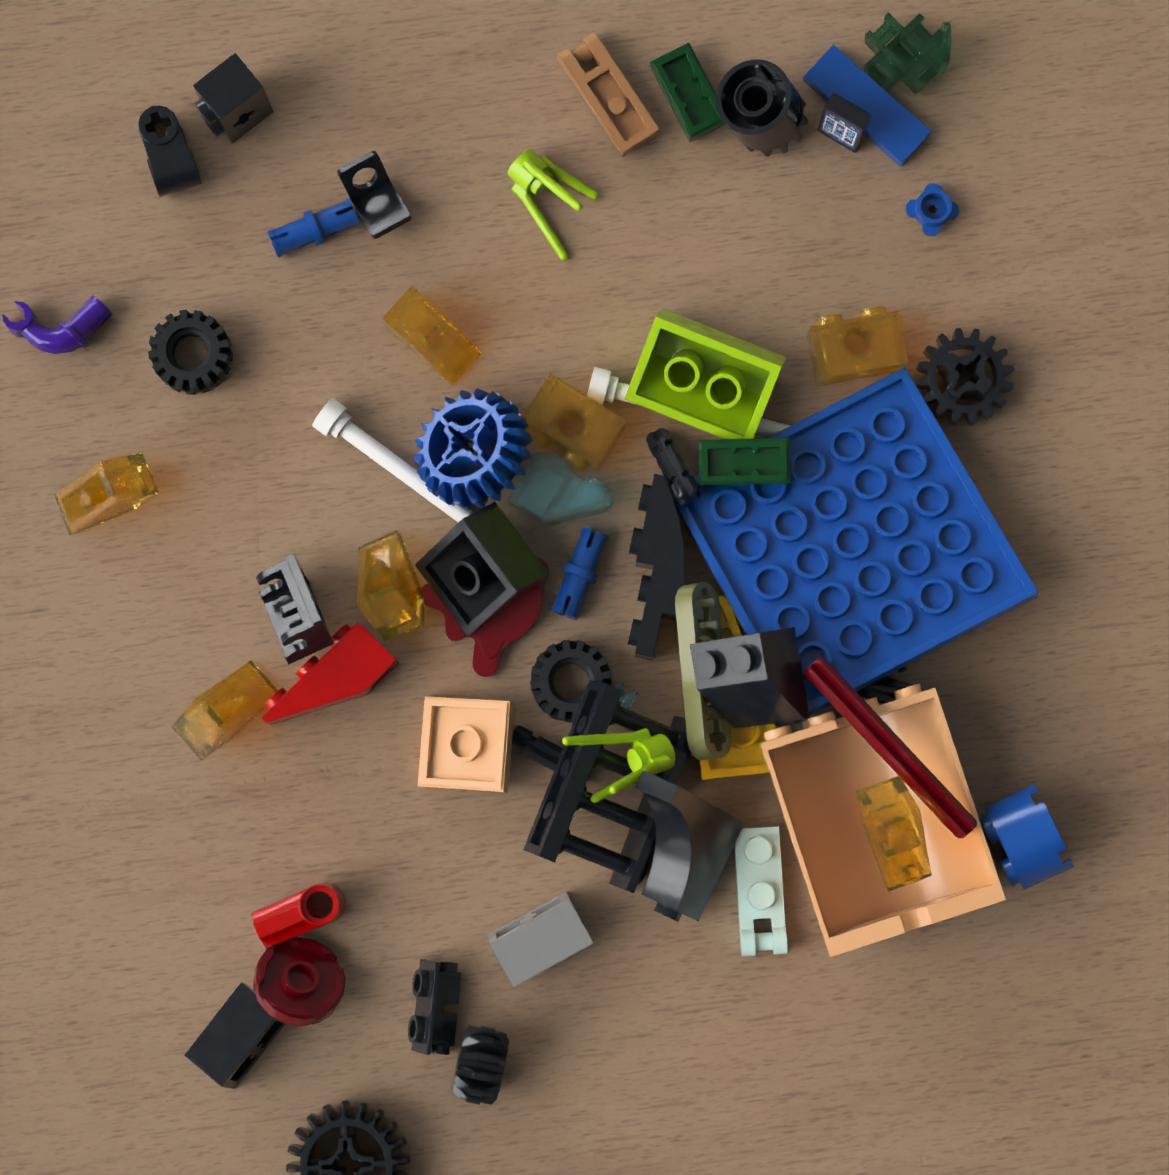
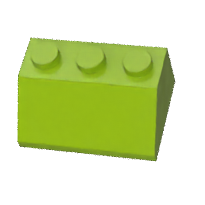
[624,308,787,439]

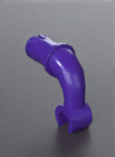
[2,295,113,354]

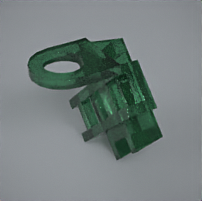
[864,12,951,94]

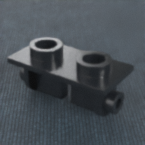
[408,959,462,1055]

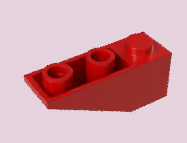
[261,622,399,725]

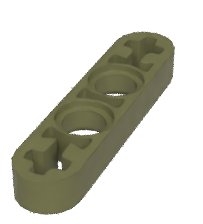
[675,582,731,760]

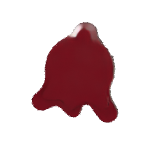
[420,556,549,677]

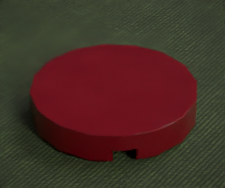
[253,937,346,1026]

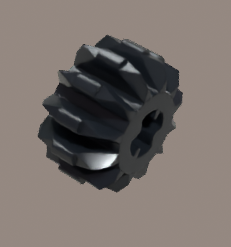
[452,1026,509,1105]

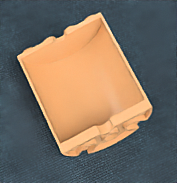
[760,683,1006,957]

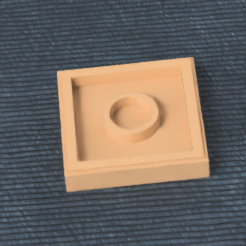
[418,696,515,793]

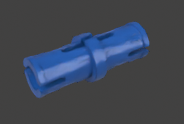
[268,198,360,258]
[551,527,609,620]

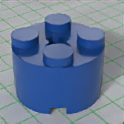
[980,784,1074,890]

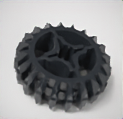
[286,1100,411,1175]

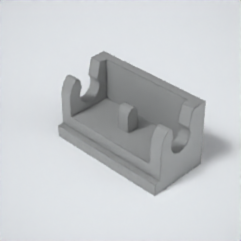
[487,891,594,988]

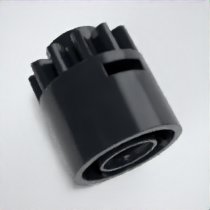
[716,59,808,157]

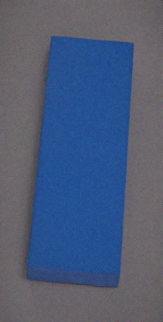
[803,44,932,167]

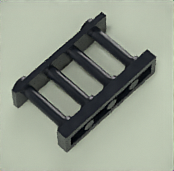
[523,680,692,893]

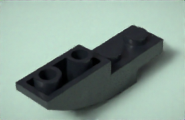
[628,474,685,661]

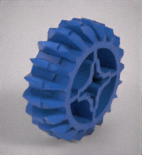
[413,388,533,510]

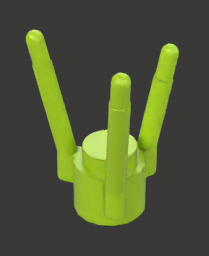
[507,149,599,261]
[562,728,675,803]

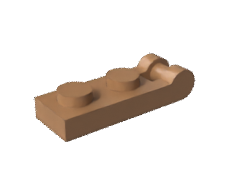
[556,32,660,158]

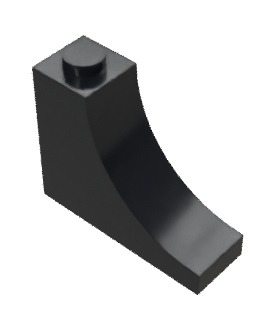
[635,771,745,922]

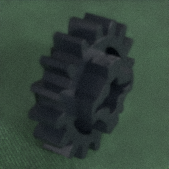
[915,328,1014,426]

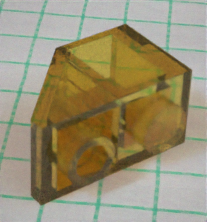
[856,775,932,892]

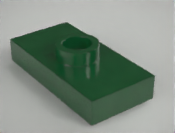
[649,43,725,142]
[699,438,791,485]

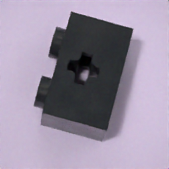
[193,52,274,144]

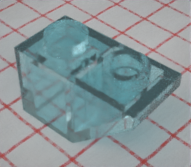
[508,452,613,526]

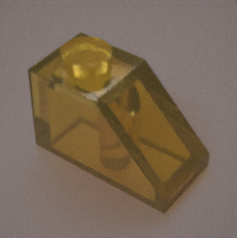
[382,286,481,386]
[53,452,159,535]
[357,530,424,641]
[172,661,278,761]

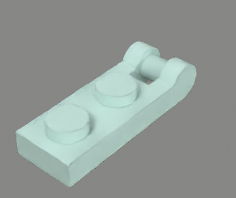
[734,826,788,957]

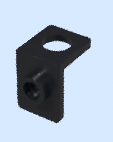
[337,151,412,239]

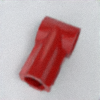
[251,883,346,949]

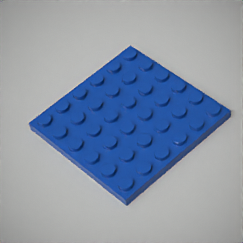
[669,367,1038,724]

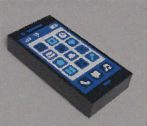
[817,93,871,153]

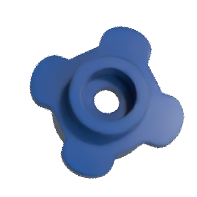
[906,183,959,236]

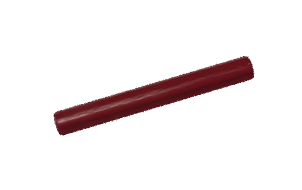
[804,657,977,838]

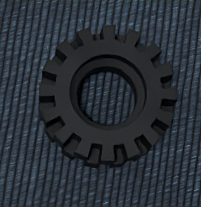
[148,309,233,395]
[530,640,612,723]

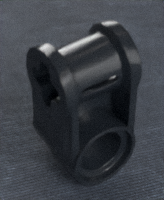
[138,105,202,197]

